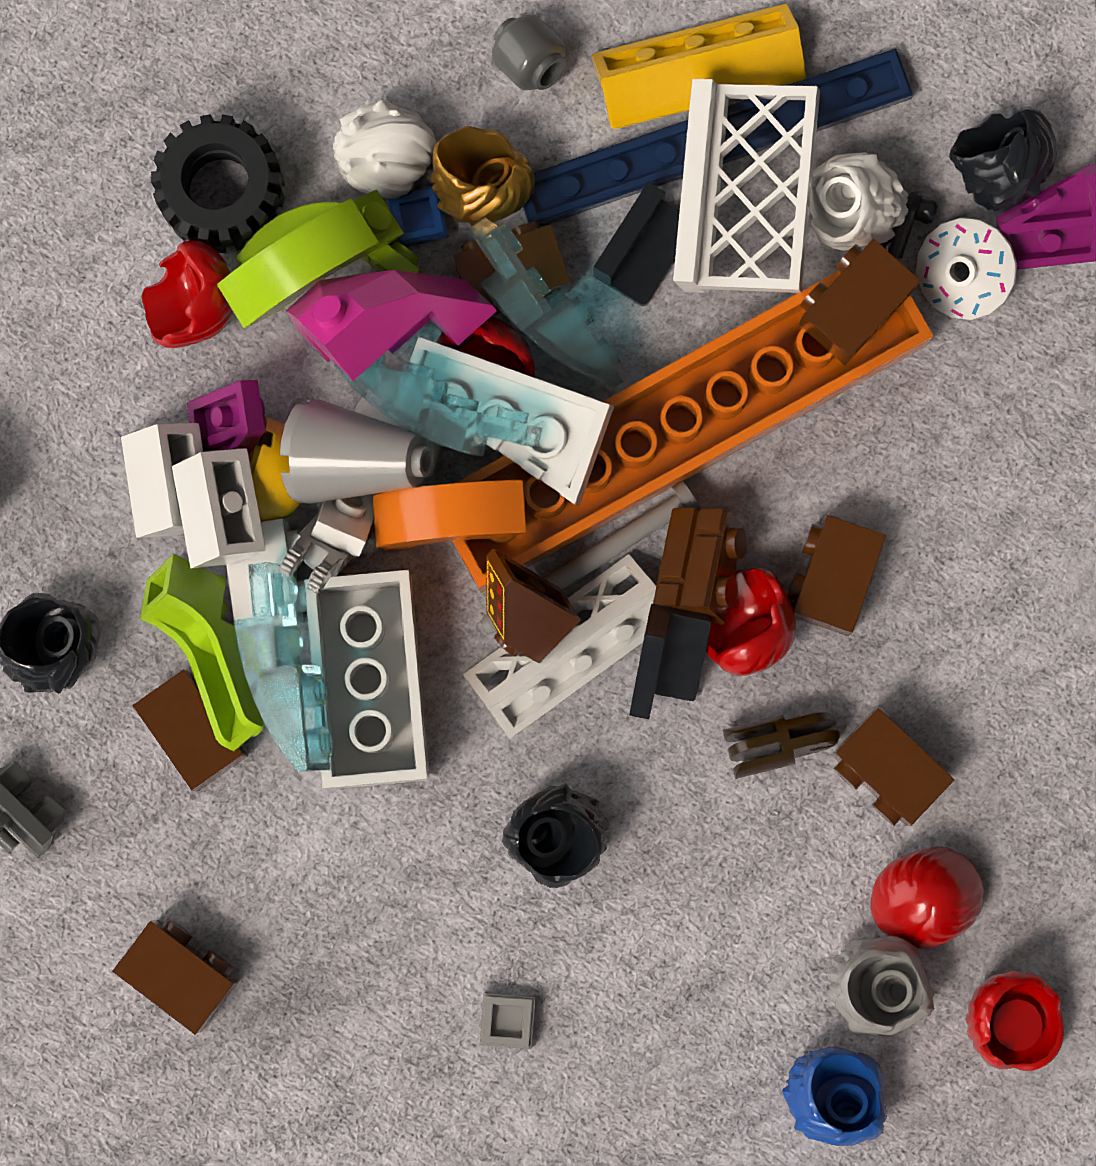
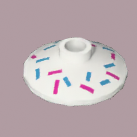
[916,218,1017,320]

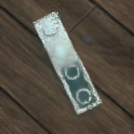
[468,218,624,387]
[334,356,542,456]
[234,562,333,772]

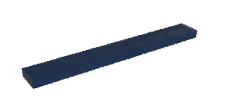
[522,48,913,227]

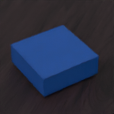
[388,187,448,247]

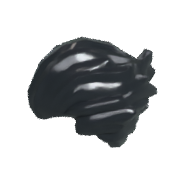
[949,107,1057,212]
[0,593,101,694]
[502,783,610,888]

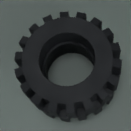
[151,114,285,253]

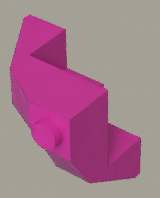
[286,270,496,381]

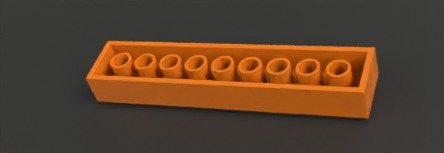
[452,271,934,593]

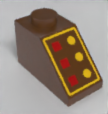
[486,548,581,663]

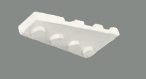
[402,337,614,505]

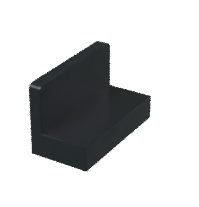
[593,181,680,307]
[629,603,712,719]

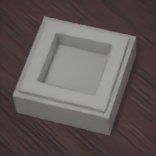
[479,992,536,1049]

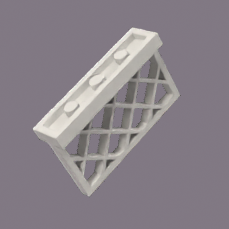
[673,79,820,293]

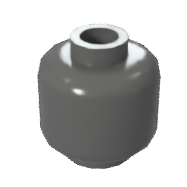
[492,15,567,90]

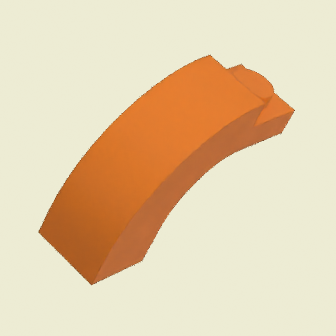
[373,480,526,552]

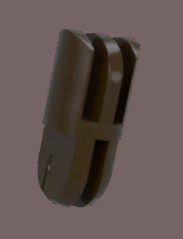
[722,712,840,779]

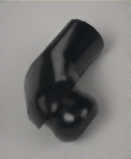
[880,191,938,259]

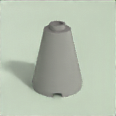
[280,399,434,504]

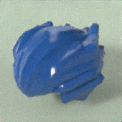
[782,1047,887,1146]

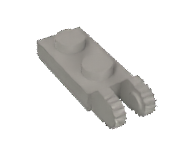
[278,513,374,594]

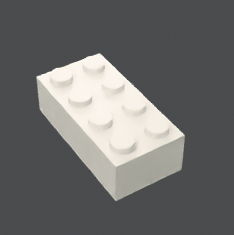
[304,570,430,790]

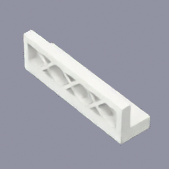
[463,554,656,739]

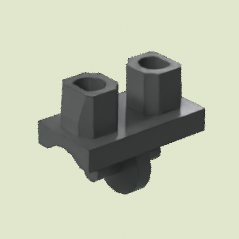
[0,761,66,858]

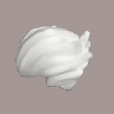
[333,99,436,200]
[809,152,909,250]

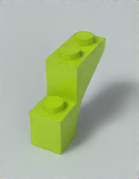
[140,553,274,751]

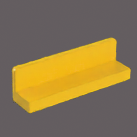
[591,3,806,129]

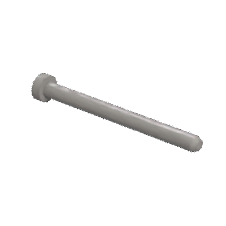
[480,481,701,634]

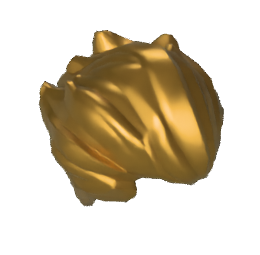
[430,126,535,231]

